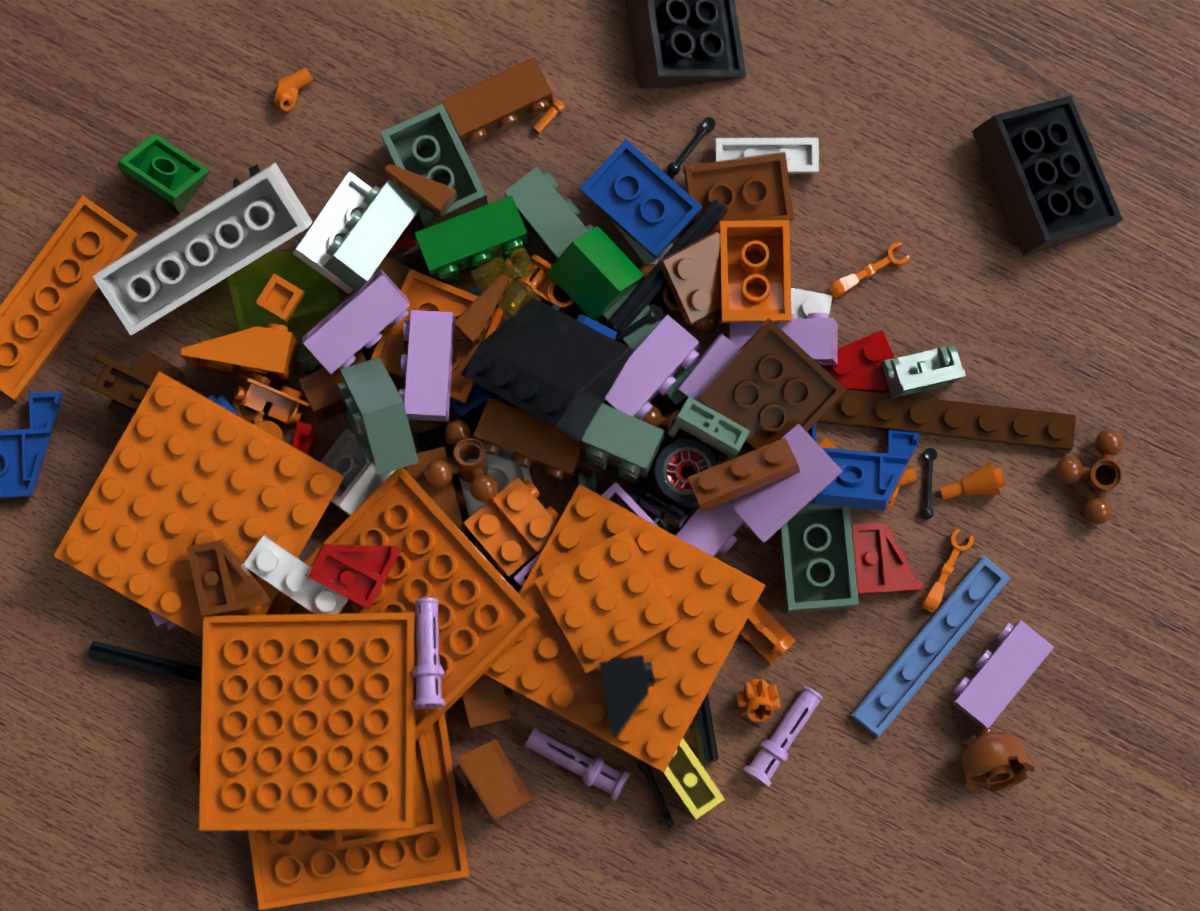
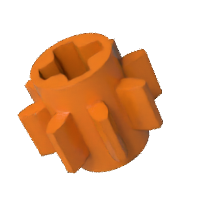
[736,679,781,722]

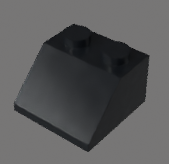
[600,655,655,738]

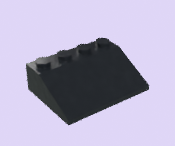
[626,0,746,88]
[972,96,1123,256]
[461,298,634,442]

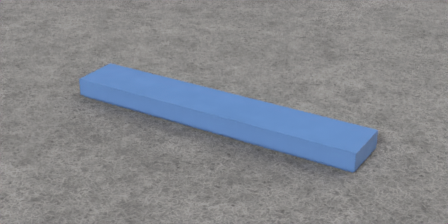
[850,556,1011,739]

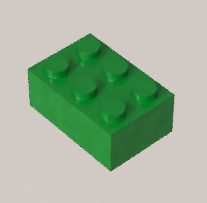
[415,195,529,284]

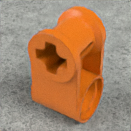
[513,254,578,314]

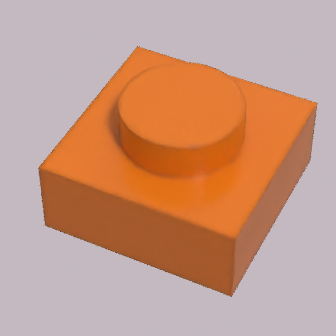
[255,274,305,323]

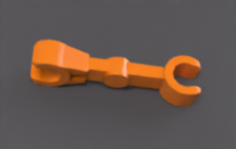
[829,242,910,299]
[922,529,974,612]

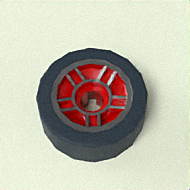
[654,438,719,508]

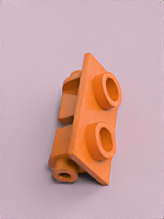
[233,372,310,425]
[740,601,796,665]

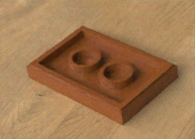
[683,151,794,232]

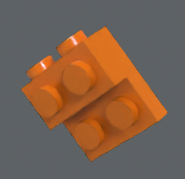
[462,477,561,578]

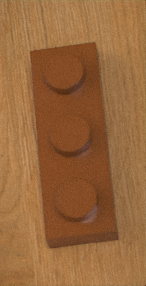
[687,438,800,512]

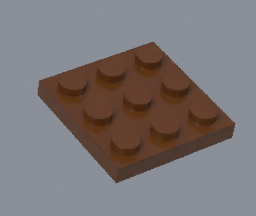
[697,318,846,449]

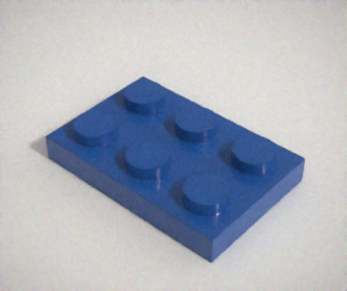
[580,139,703,259]

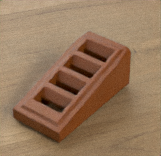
[384,164,457,218]
[454,274,510,347]

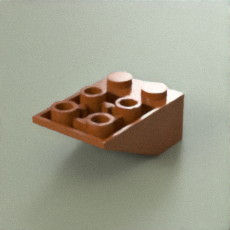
[455,739,534,822]

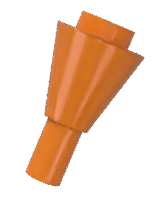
[940,462,1006,500]

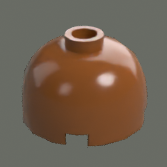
[961,729,1034,793]

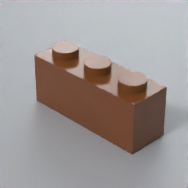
[442,57,553,144]
[473,398,584,481]

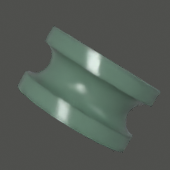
[578,472,596,493]

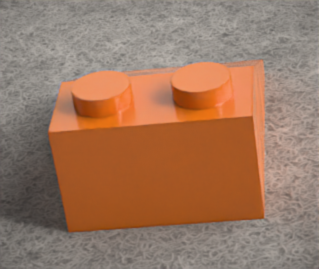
[719,220,792,323]
[180,323,299,384]

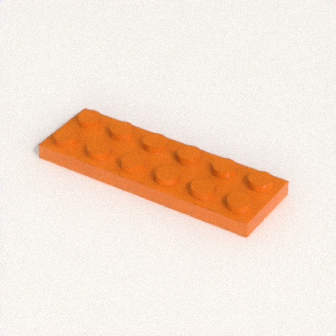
[0,195,140,402]

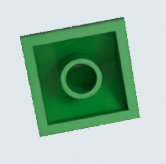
[117,133,210,214]
[547,226,645,321]

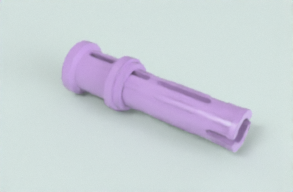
[412,598,445,709]
[743,685,823,788]
[525,727,630,801]

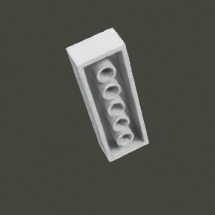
[92,163,313,336]

